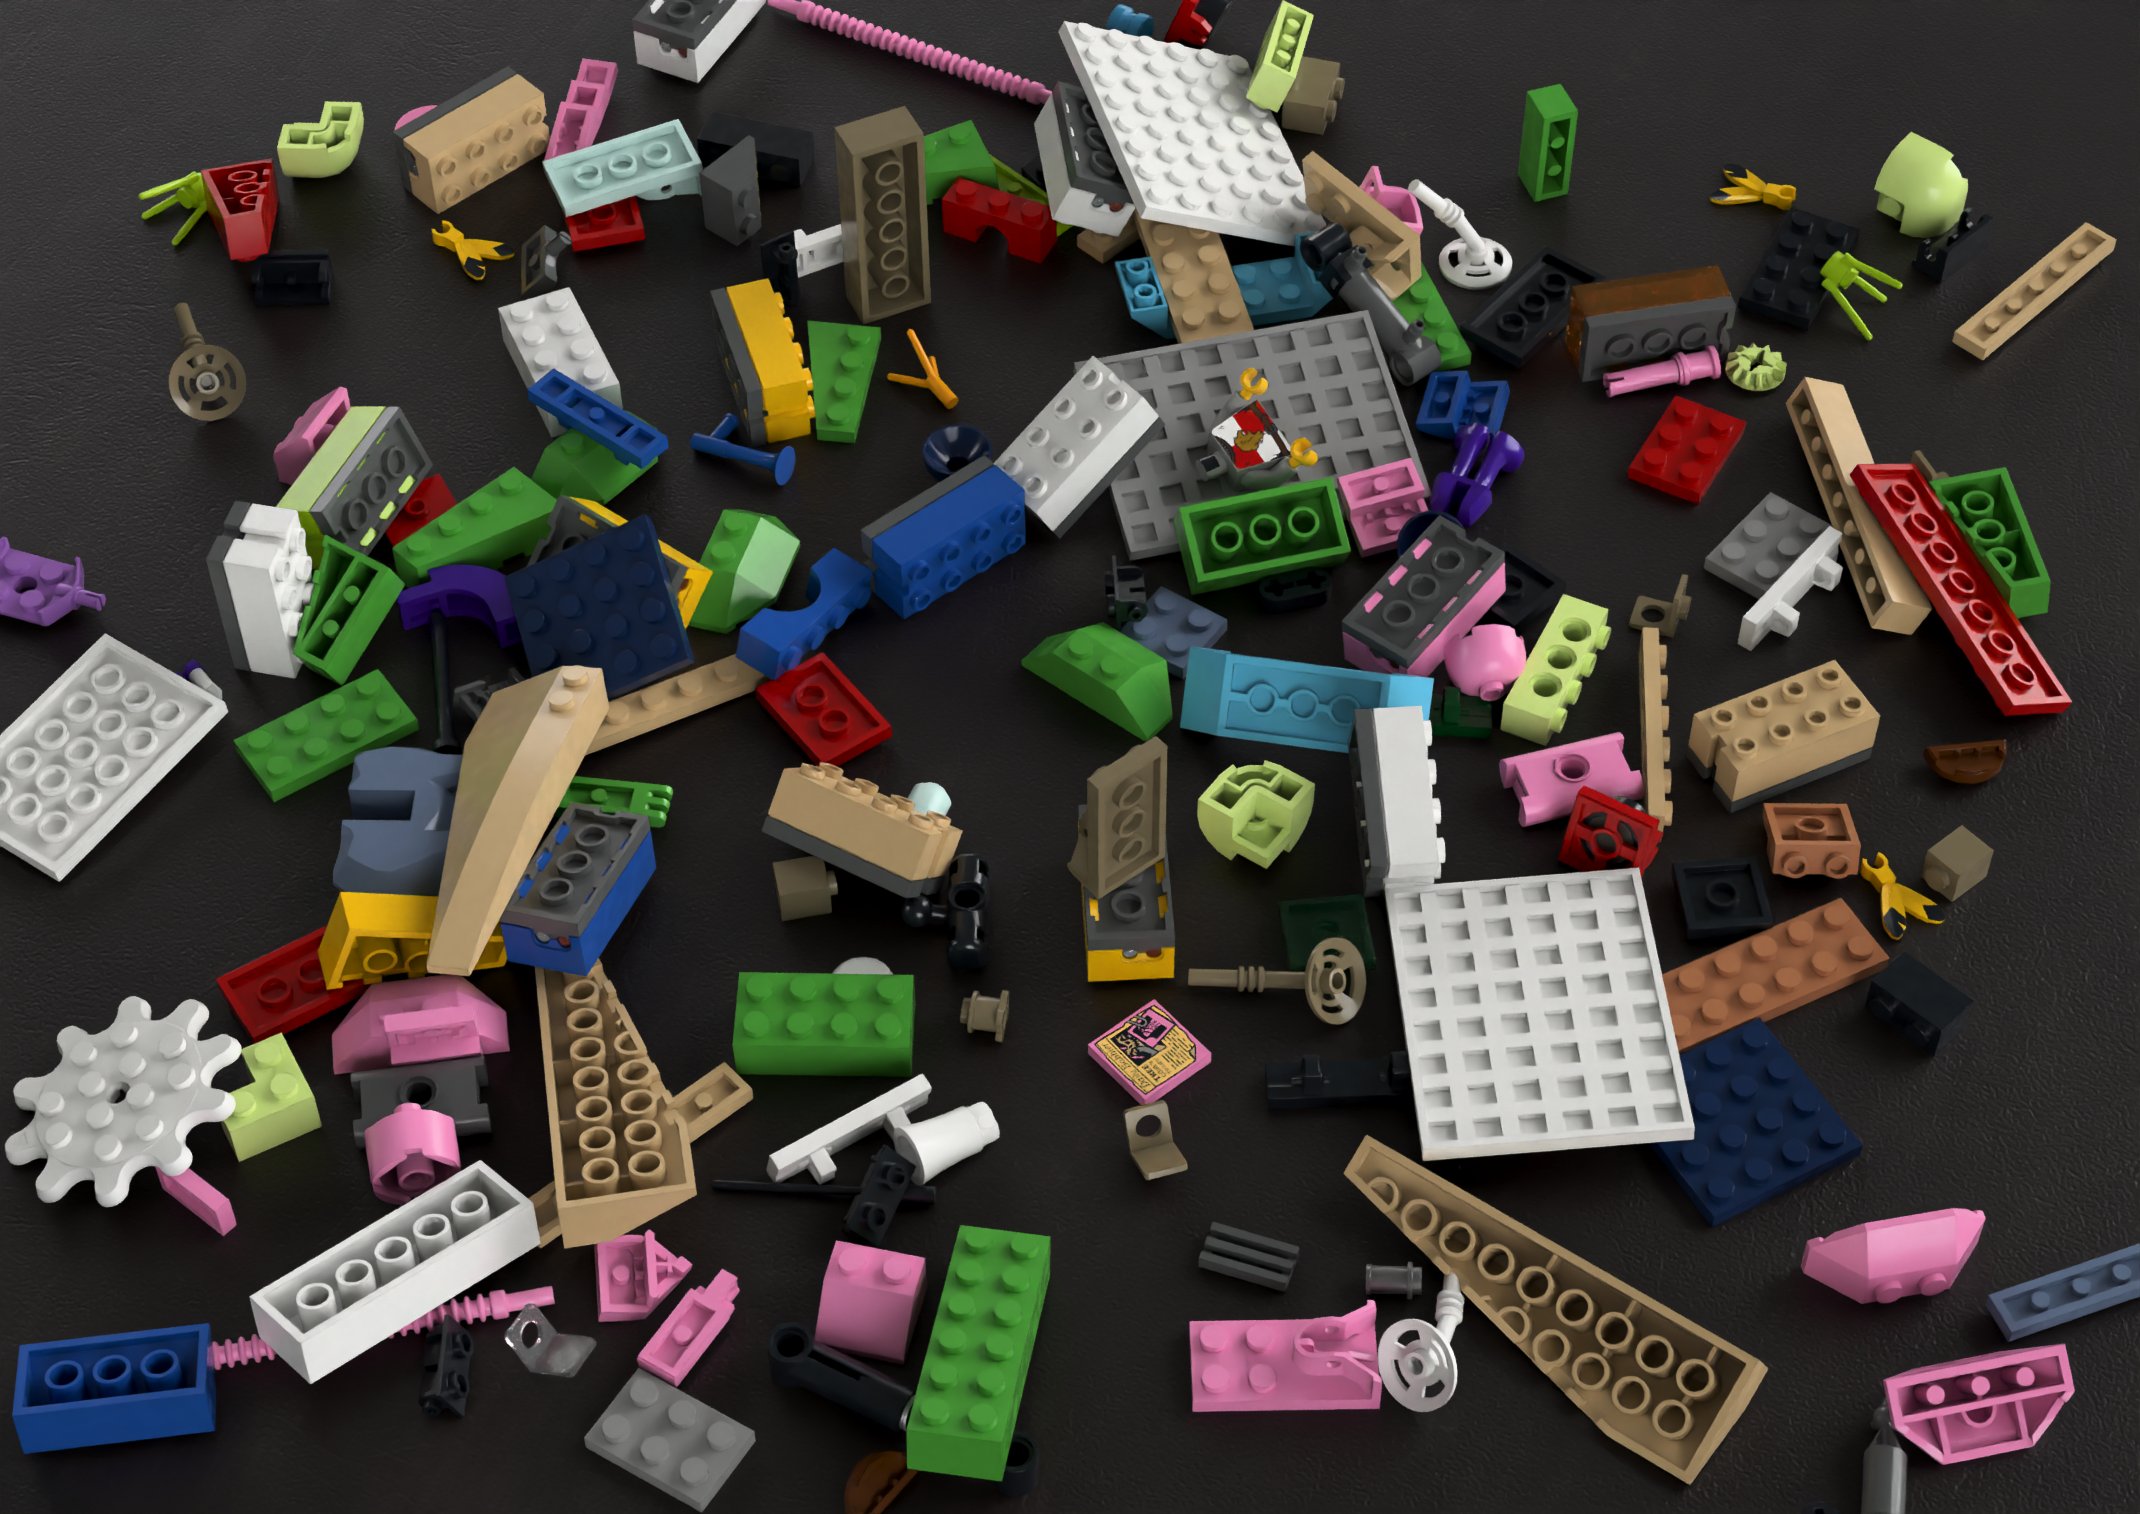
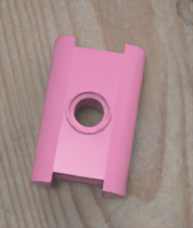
[1499,732,1644,827]

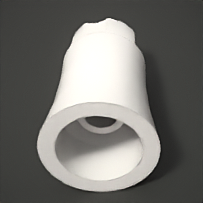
[893,1102,1000,1186]

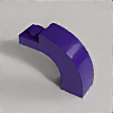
[396,565,522,649]

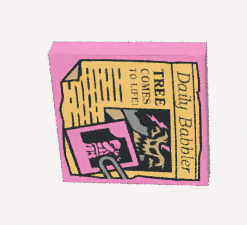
[1088,999,1211,1105]

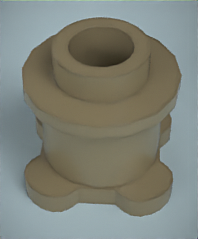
[960,990,1010,1042]

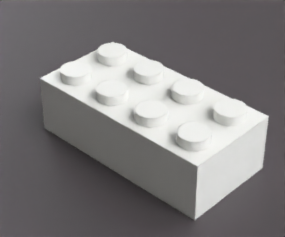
[498,287,623,437]

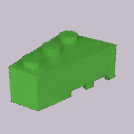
[924,120,1000,205]
[293,535,406,686]

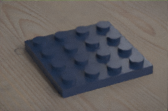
[504,514,695,700]
[1648,1018,1863,1227]

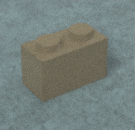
[1282,56,1345,135]

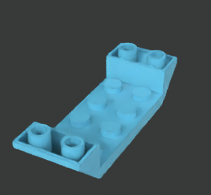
[1115,231,1333,339]
[1180,646,1434,753]

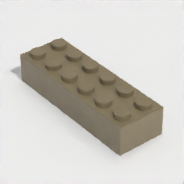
[834,106,931,325]

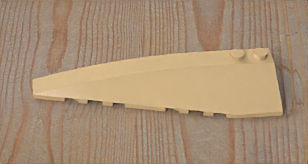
[535,958,697,1249]

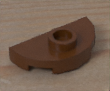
[1923,739,2007,784]
[844,1450,919,1514]

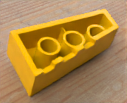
[318,892,507,990]

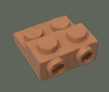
[1762,803,1861,879]

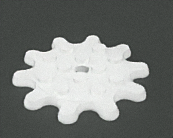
[5,996,242,1207]

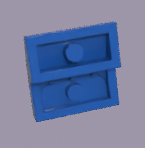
[1416,371,1510,444]

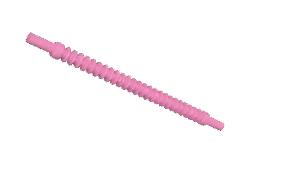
[768,0,1052,105]
[212,1286,555,1370]

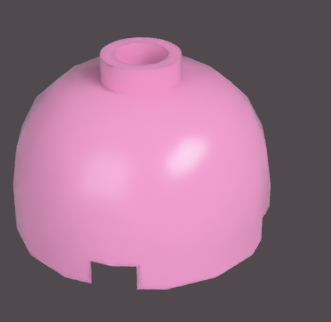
[1443,624,1526,701]

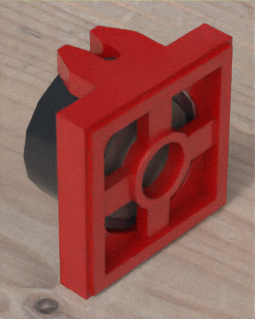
[1164,0,1233,46]
[1558,786,1664,879]

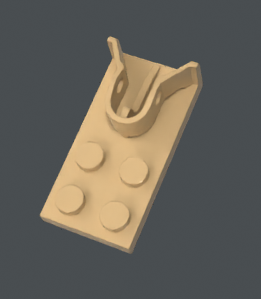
[1302,151,1422,301]

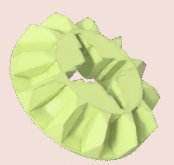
[1725,342,1787,391]

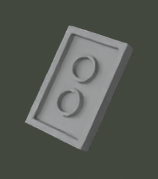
[1704,492,1833,599]
[584,1368,756,1513]

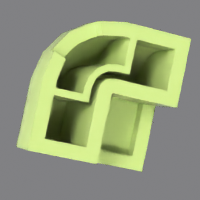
[277,101,364,178]
[1874,132,1968,238]
[1197,760,1315,869]

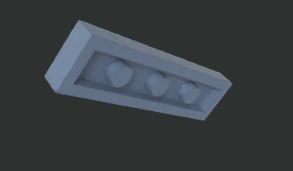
[1985,1243,2140,1342]

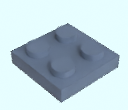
[1121,586,1227,679]

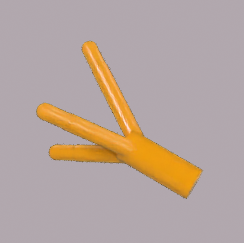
[887,329,959,409]

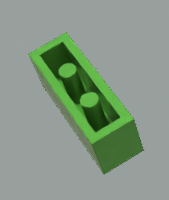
[1518,84,1578,202]

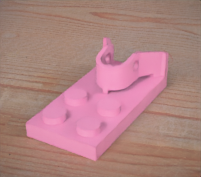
[1189,1300,1382,1412]

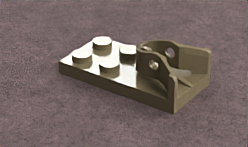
[1067,736,1168,900]

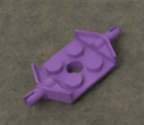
[0,537,106,626]

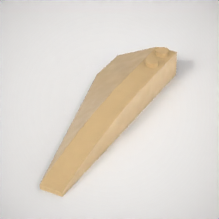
[426,665,610,976]
[1343,1135,1768,1485]

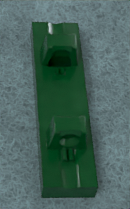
[1429,687,1492,738]

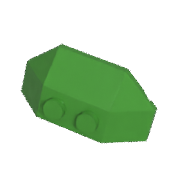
[531,410,658,505]
[689,509,800,634]
[1022,622,1173,742]

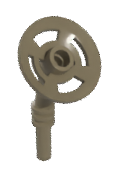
[168,303,246,421]
[1188,938,1366,1025]

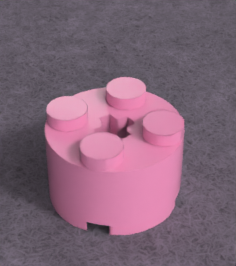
[364,1103,461,1205]

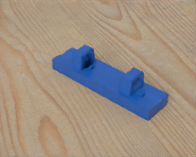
[527,368,669,469]

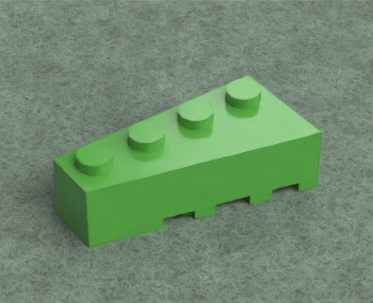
[392,467,557,588]
[1928,467,2051,618]

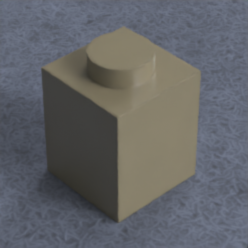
[1921,825,1994,902]
[772,856,838,921]

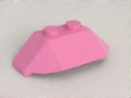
[332,974,510,1075]
[1801,1208,1986,1304]
[1883,1344,2075,1465]

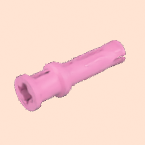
[1603,345,1721,398]

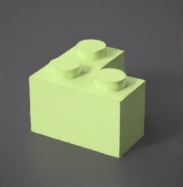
[221,1032,322,1162]

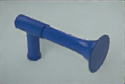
[690,413,796,485]

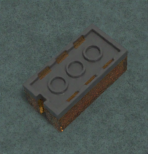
[1565,265,1736,382]

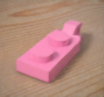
[637,1269,740,1388]

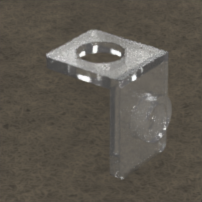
[504,1303,597,1378]

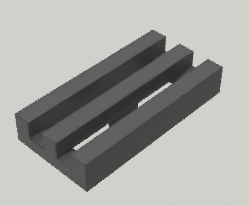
[1198,1222,1300,1292]

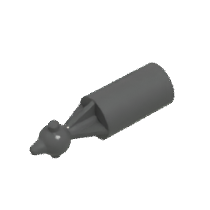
[1861,1397,1907,1514]

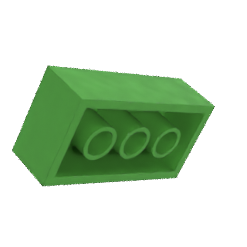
[1173,477,1351,595]
[733,972,916,1077]

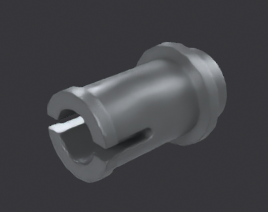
[1366,1262,1422,1299]

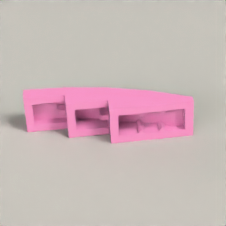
[544,58,618,161]

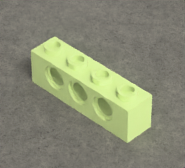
[1245,0,1314,113]
[1500,594,1611,746]

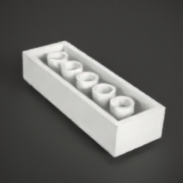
[249,1160,541,1384]

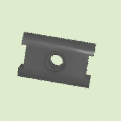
[350,1056,492,1150]

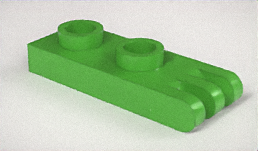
[555,776,673,827]

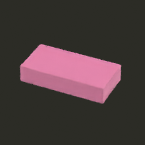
[155,1166,237,1236]

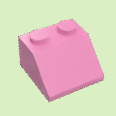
[273,387,350,485]
[814,1240,927,1365]

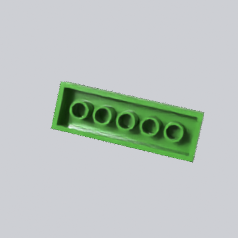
[906,1225,1051,1482]

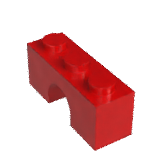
[942,177,1057,264]

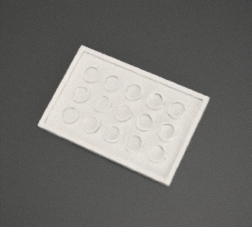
[0,633,228,882]

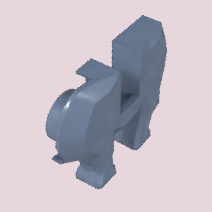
[333,747,463,896]

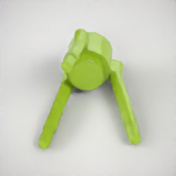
[139,171,207,246]
[1819,251,1903,341]

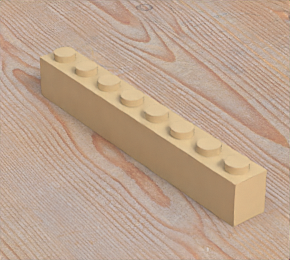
[1786,377,1932,635]

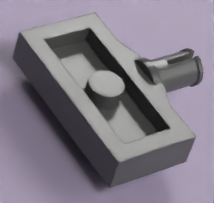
[521,225,572,299]

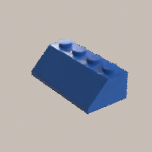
[12,1323,217,1454]

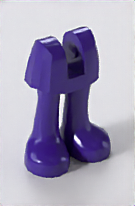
[1429,423,1525,528]

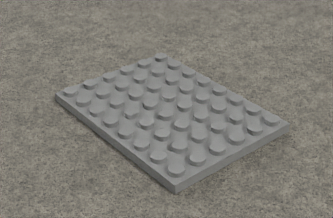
[1073,310,1432,561]

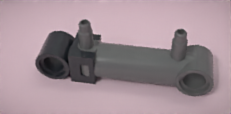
[1300,222,1442,386]

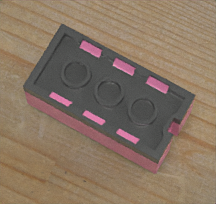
[1341,515,1506,677]

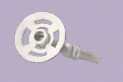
[1408,179,1512,290]
[1377,1249,1465,1412]

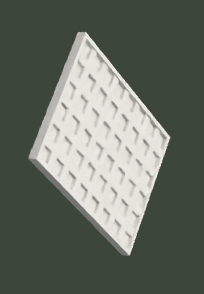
[1058,21,1327,247]
[1384,868,1695,1161]

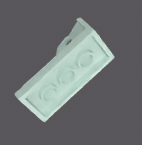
[542,119,703,217]

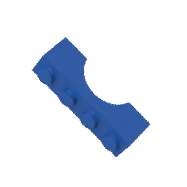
[736,548,872,681]

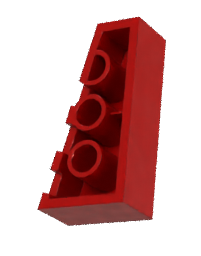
[200,158,279,262]

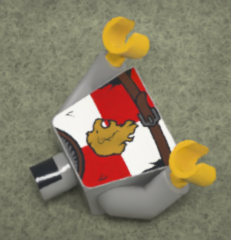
[1196,368,1318,491]

